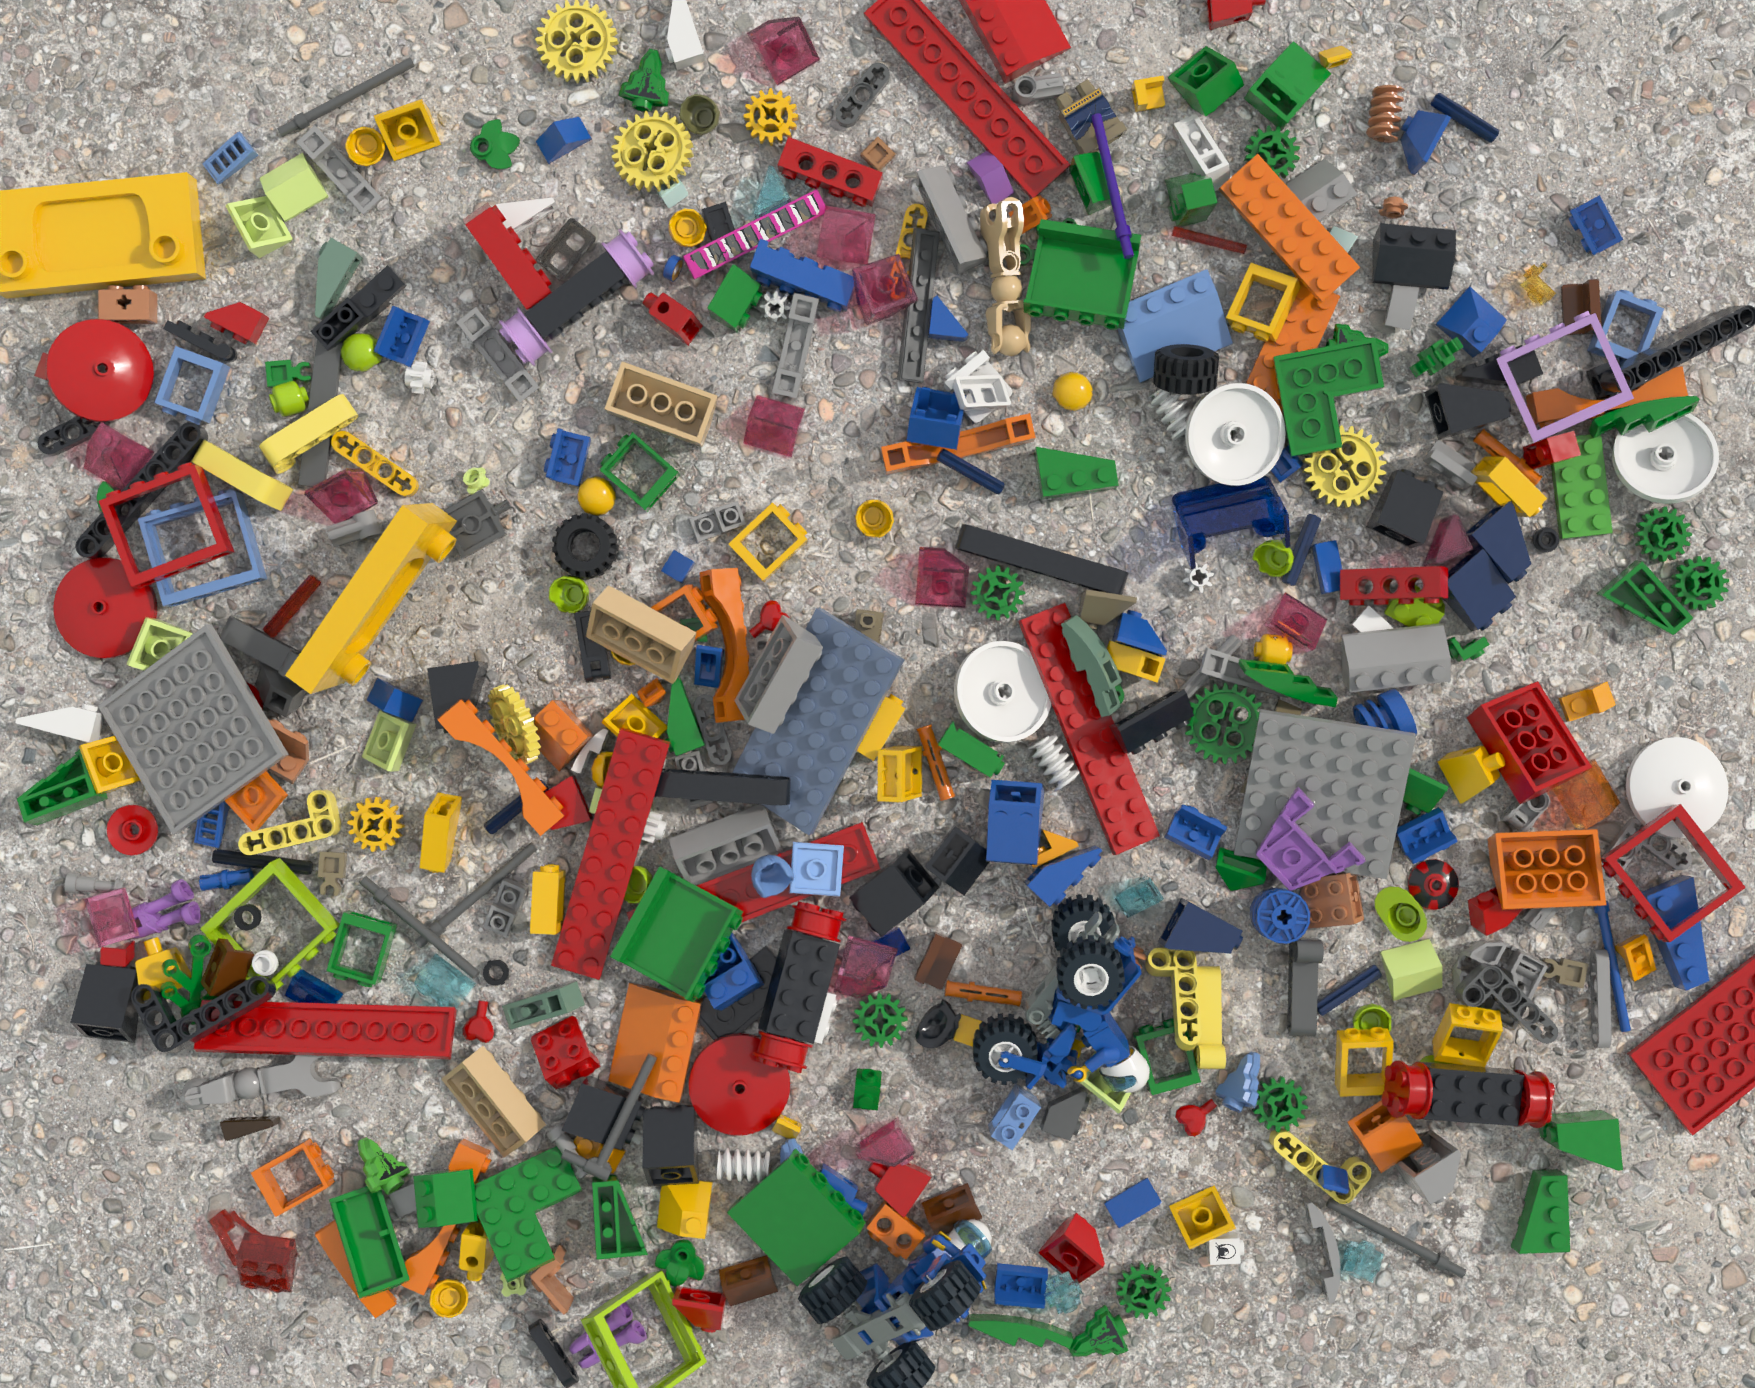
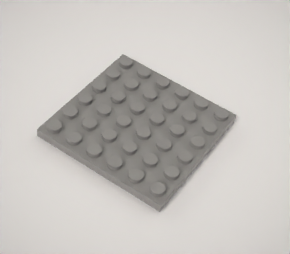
[98,624,289,835]
[1234,709,1416,879]

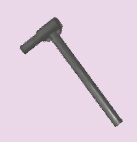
[561,1053,657,1182]

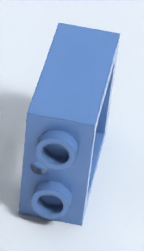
[1587,290,1664,363]
[155,346,230,425]
[988,1083,1041,1151]

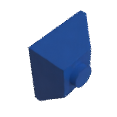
[1400,110,1451,175]
[1435,286,1507,358]
[1112,610,1167,657]

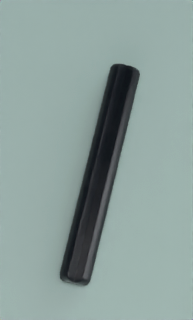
[212,849,313,875]

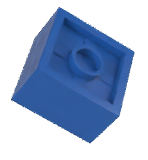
[907,387,967,450]

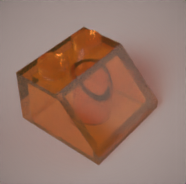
[1553,759,1621,830]

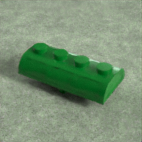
[329,1186,410,1299]

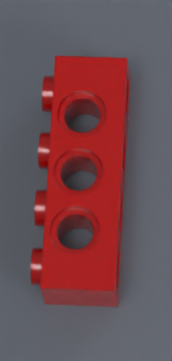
[778,137,883,207]
[1340,566,1448,606]

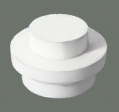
[252,950,278,976]

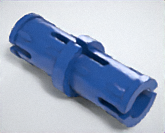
[199,868,254,891]

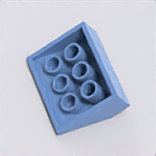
[1117,269,1233,383]

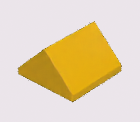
[374,99,441,161]
[601,693,667,738]
[79,736,141,794]
[1169,1185,1236,1250]

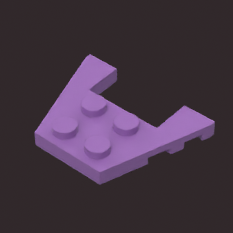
[1256,787,1365,891]

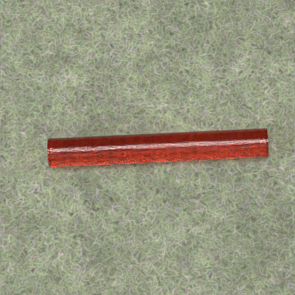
[1171,226,1247,254]

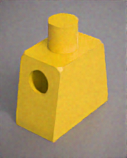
[1437,745,1505,804]
[135,937,191,1001]
[459,1215,494,1281]

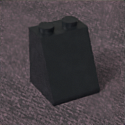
[1424,383,1511,440]
[1366,469,1443,548]
[427,661,488,734]
[849,849,940,937]
[70,962,139,1043]
[562,1075,646,1150]
[642,1105,699,1186]

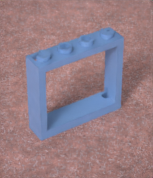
[138,488,267,608]

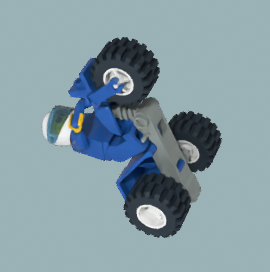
[973,894,1150,1093]
[798,1219,992,1388]

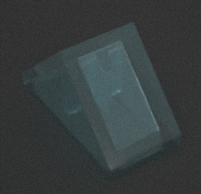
[754,165,791,219]
[1114,875,1164,918]

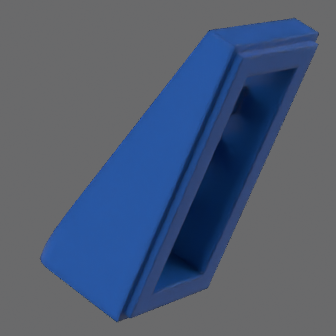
[194,801,230,848]

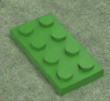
[1551,434,1613,539]

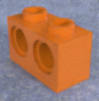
[866,1200,925,1260]

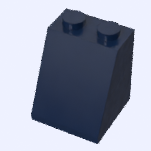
[1458,501,1531,584]
[1443,549,1516,631]
[1158,898,1243,954]

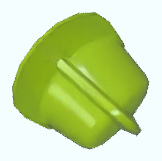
[1375,886,1427,942]

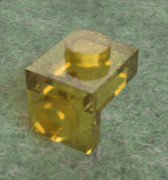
[1520,262,1556,305]

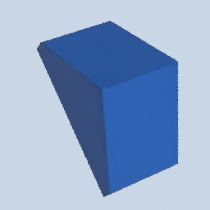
[536,116,592,164]
[929,295,969,342]
[694,645,725,688]
[367,678,423,722]

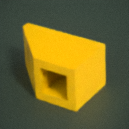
[1107,641,1166,683]

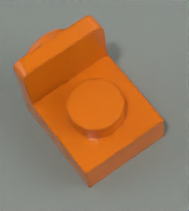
[1008,195,1052,235]

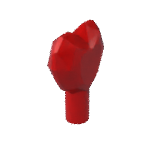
[749,600,789,638]
[462,1000,494,1043]
[1175,1099,1217,1137]

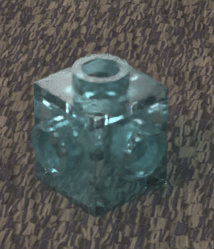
[1340,1240,1384,1283]
[1044,1271,1083,1314]

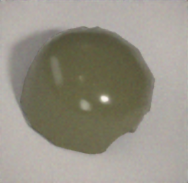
[679,94,720,135]

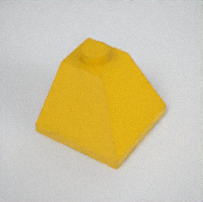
[657,1180,713,1239]

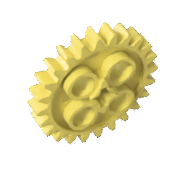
[535,0,619,83]
[611,110,694,192]
[1302,425,1386,508]
[487,684,541,764]

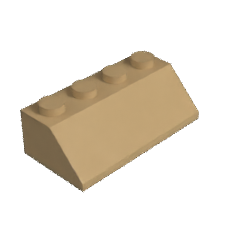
[605,362,718,447]
[586,585,696,684]
[441,1046,546,1157]

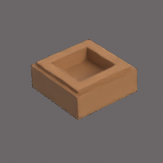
[860,136,896,171]

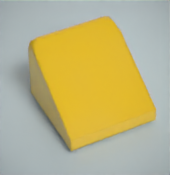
[1318,46,1352,70]
[953,1014,982,1047]
[772,1114,802,1139]

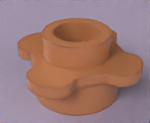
[1379,196,1408,219]

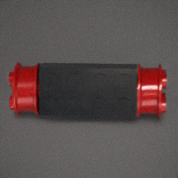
[752,901,847,1073]
[1382,1060,1555,1128]

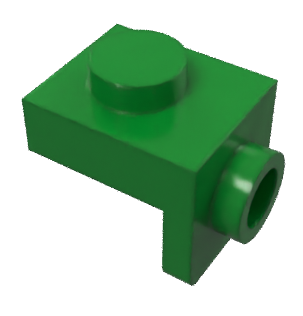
[1447,636,1490,662]
[853,1068,882,1111]

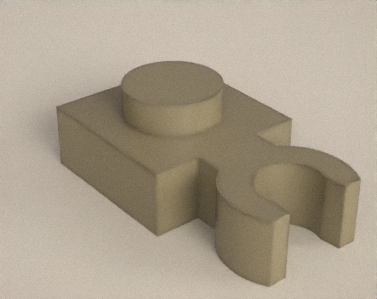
[318,851,347,896]
[1542,958,1589,989]

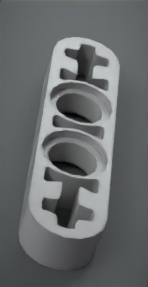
[1589,949,1612,1049]

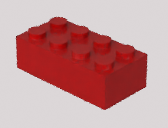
[463,202,552,310]

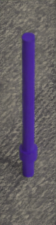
[1091,113,1134,259]

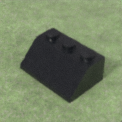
[1372,223,1456,290]
[1109,689,1194,755]

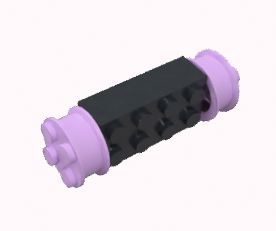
[499,229,654,366]

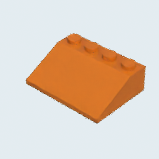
[1487,829,1606,910]
[608,982,703,1103]

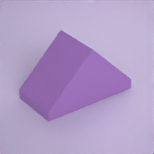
[967,151,1014,204]

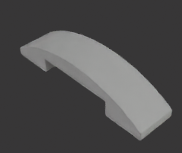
[297,125,382,216]
[772,293,819,398]
[456,307,540,403]
[1199,648,1288,698]
[1302,1197,1341,1304]

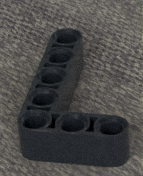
[131,976,276,1053]

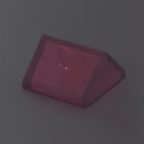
[743,395,806,458]
[304,468,378,524]
[1422,514,1473,566]
[1264,592,1327,652]
[85,887,139,948]

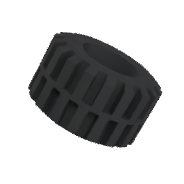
[1153,344,1219,395]
[552,513,619,579]

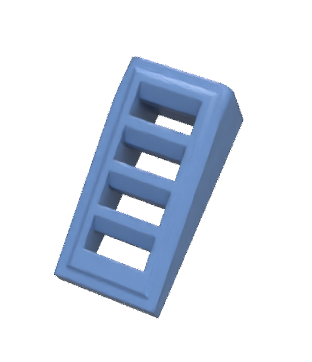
[202,131,259,185]

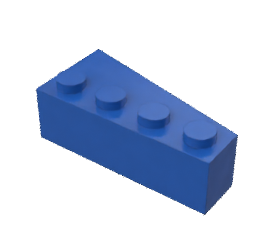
[750,238,857,312]
[1641,875,1709,991]

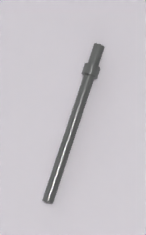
[277,57,415,137]
[415,842,538,948]
[360,876,480,979]
[1326,1197,1466,1278]

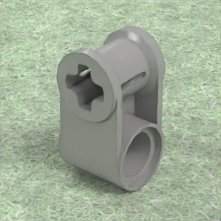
[1501,793,1550,832]

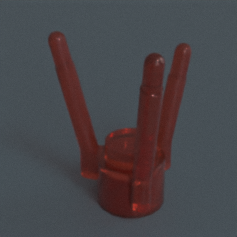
[208,1209,272,1266]

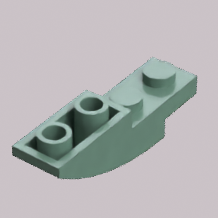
[1061,615,1122,717]

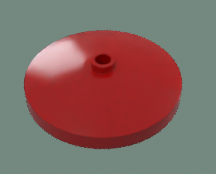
[46,319,154,422]
[53,557,157,658]
[689,1033,790,1136]

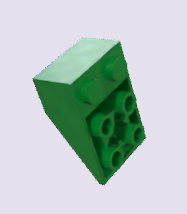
[1244,41,1331,131]

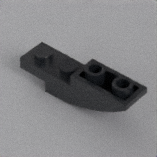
[311,265,407,351]

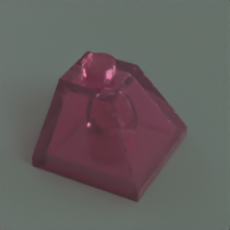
[747,16,820,86]
[816,206,876,265]
[852,254,918,325]
[84,422,154,491]
[915,547,969,608]
[833,935,898,998]
[856,1117,916,1167]

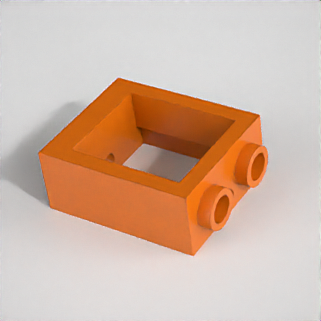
[651,584,718,643]
[251,1138,335,1217]

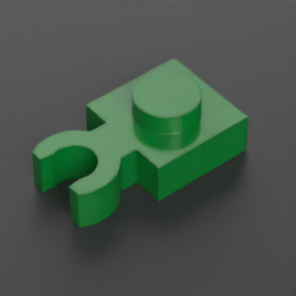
[265,360,312,388]

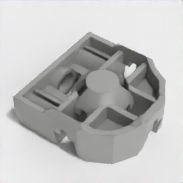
[1452,939,1548,1031]

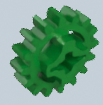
[1244,125,1300,179]
[1409,337,1463,378]
[1634,507,1692,562]
[1670,556,1729,611]
[970,566,1025,621]
[853,991,908,1048]
[1252,1075,1308,1132]
[1115,1261,1172,1319]

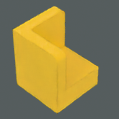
[1131,75,1165,112]

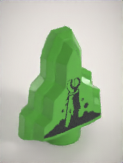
[357,1137,411,1195]

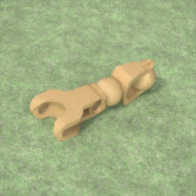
[980,197,1031,357]

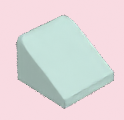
[653,177,688,208]
[1330,226,1358,253]

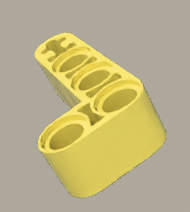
[259,394,359,474]
[191,439,293,511]
[238,790,341,855]
[1145,948,1202,1051]
[1193,966,1226,1069]
[1269,1128,1371,1204]

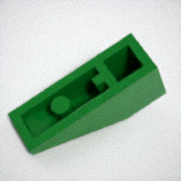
[665,675,705,756]

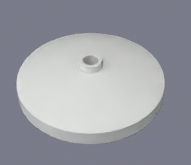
[1185,383,1286,485]
[1612,413,1719,504]
[954,641,1051,743]
[1626,737,1728,839]

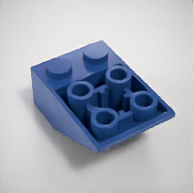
[986,780,1045,865]
[1024,845,1102,907]
[704,933,764,1011]

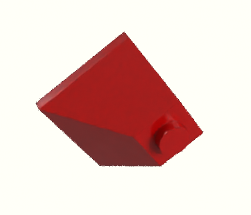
[1038,1213,1105,1286]
[672,1286,726,1333]

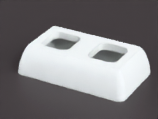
[953,375,1011,410]

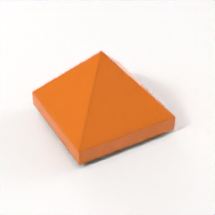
[637,678,666,707]

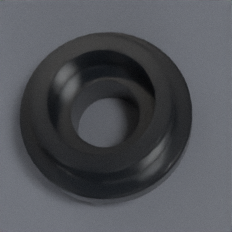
[1533,527,1559,553]

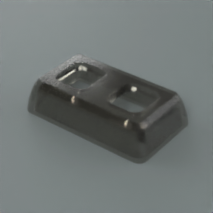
[536,218,596,281]

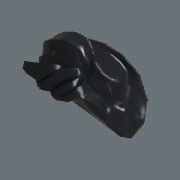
[915,999,961,1049]

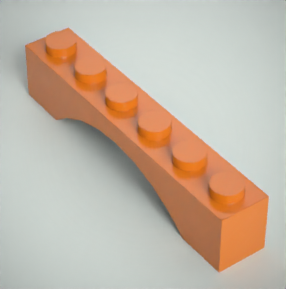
[1525,366,1688,428]
[881,413,1036,475]
[699,568,749,723]
[437,699,564,836]
[401,1138,492,1296]

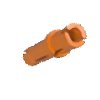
[1473,428,1543,486]
[916,724,955,801]
[944,980,1022,1007]

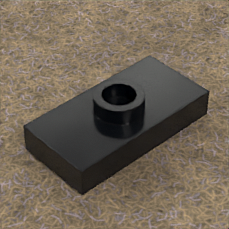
[701,202,735,242]

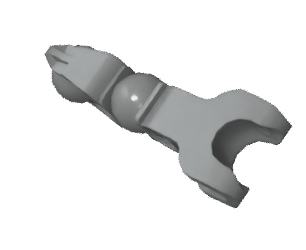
[180,1055,341,1110]

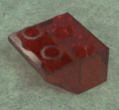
[236,1232,297,1293]

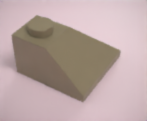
[1078,590,1137,630]

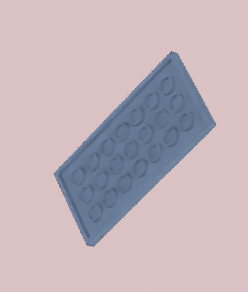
[732,607,905,835]

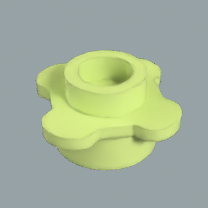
[463,467,490,494]
[500,1273,527,1297]

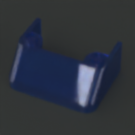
[1172,475,1291,569]

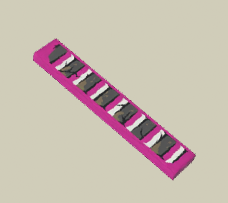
[683,189,828,280]

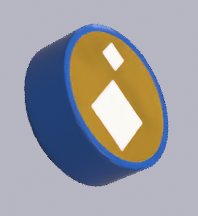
[663,255,683,282]

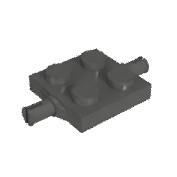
[444,490,512,559]

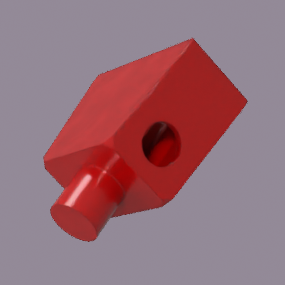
[1207,0,1266,30]
[643,292,703,346]
[545,775,593,830]
[867,1156,932,1218]

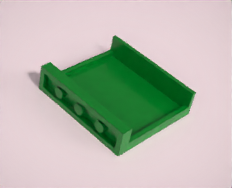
[1023,219,1141,330]
[610,866,743,1002]
[727,1148,866,1287]

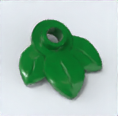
[470,119,520,170]
[655,1239,704,1287]

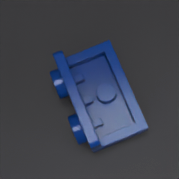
[1569,195,1624,255]
[374,306,430,367]
[544,428,591,487]
[1164,804,1227,860]
[1396,807,1458,864]
[994,1263,1048,1309]

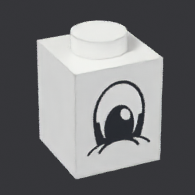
[1206,1232,1244,1265]

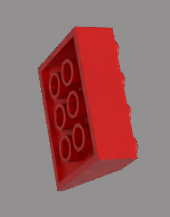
[959,0,1071,84]
[1467,681,1592,804]

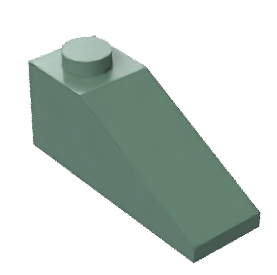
[315,238,363,320]
[502,981,585,1030]

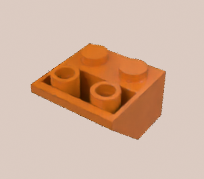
[1347,1100,1424,1173]

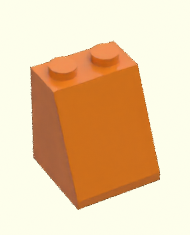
[534,700,594,772]

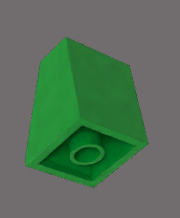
[1539,1110,1623,1171]

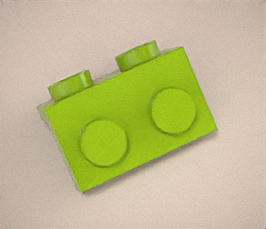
[1384,584,1445,627]

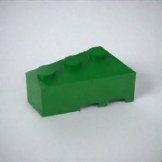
[1165,172,1218,228]
[1034,447,1119,500]
[1596,560,1693,635]
[17,749,108,826]
[1510,1169,1570,1254]
[591,1175,648,1260]

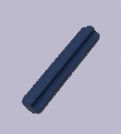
[1430,93,1499,143]
[937,449,1005,495]
[1281,514,1321,586]
[484,780,549,834]
[1317,964,1382,1016]

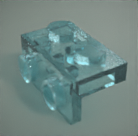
[414,954,476,1010]

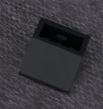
[924,825,989,896]

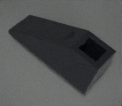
[1455,345,1543,387]

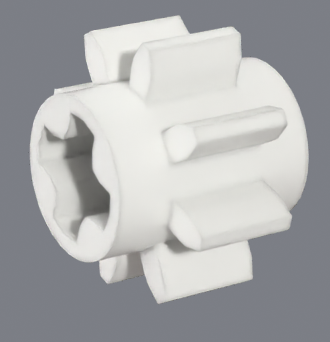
[760,288,792,322]
[405,361,434,394]
[1181,562,1214,594]
[642,811,667,843]

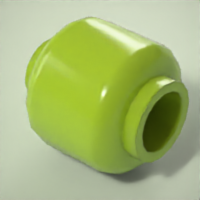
[269,381,309,417]

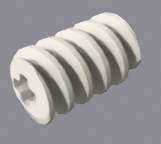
[1150,389,1192,441]
[1028,735,1079,792]
[717,1148,770,1183]

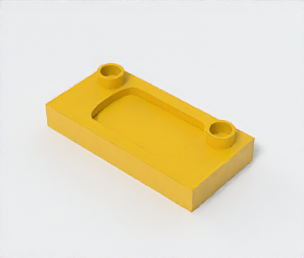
[0,172,206,299]
[285,503,457,694]

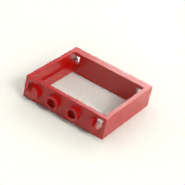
[99,463,234,589]
[1601,804,1746,942]

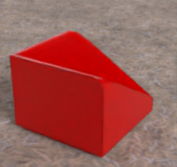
[100,941,135,967]

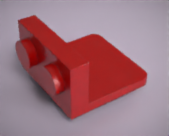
[531,1016,601,1090]

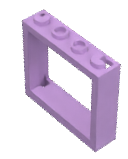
[1496,311,1634,443]

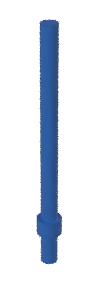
[1593,900,1631,1032]

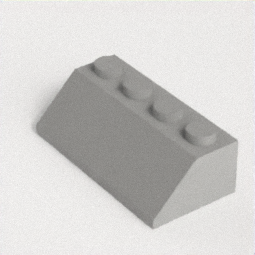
[1240,159,1357,256]
[916,165,988,275]
[734,615,823,734]
[1341,623,1451,693]
[669,804,783,885]
[1394,1130,1461,1205]

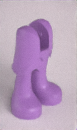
[123,879,201,938]
[569,1302,647,1369]

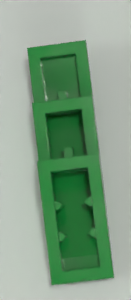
[1588,396,1700,438]
[1238,659,1338,708]
[967,1314,1074,1349]

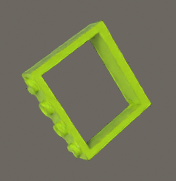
[200,858,340,995]
[581,1270,707,1388]

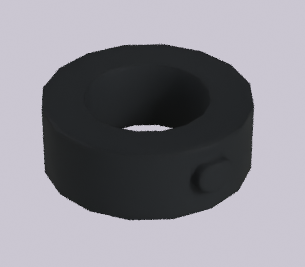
[234,904,262,931]
[483,960,509,985]

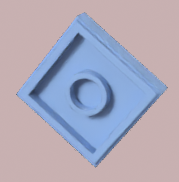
[789,842,844,896]

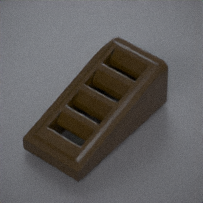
[220,1116,281,1141]

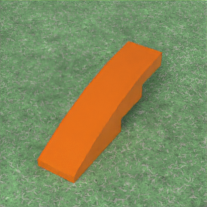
[315,1220,397,1319]

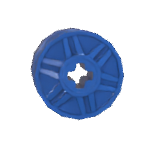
[1353,688,1417,736]
[1250,887,1310,944]

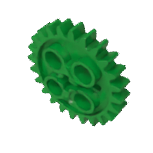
[1185,683,1262,765]

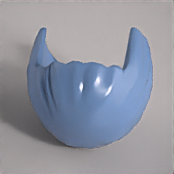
[751,855,794,898]

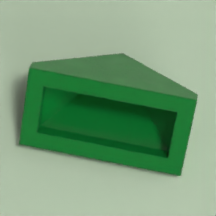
[1215,847,1267,891]

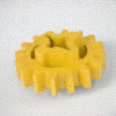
[744,88,799,146]
[347,797,405,852]

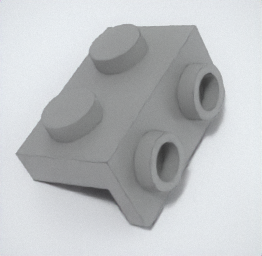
[1423,440,1478,489]

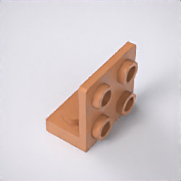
[267,719,309,784]
[1300,872,1364,929]
[530,1244,574,1315]

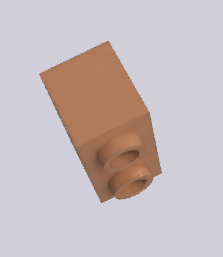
[98,285,157,324]

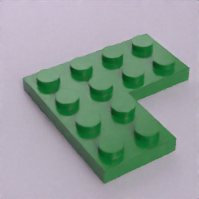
[1273,337,1384,457]
[474,1146,582,1283]

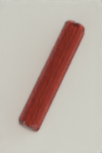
[263,575,321,637]

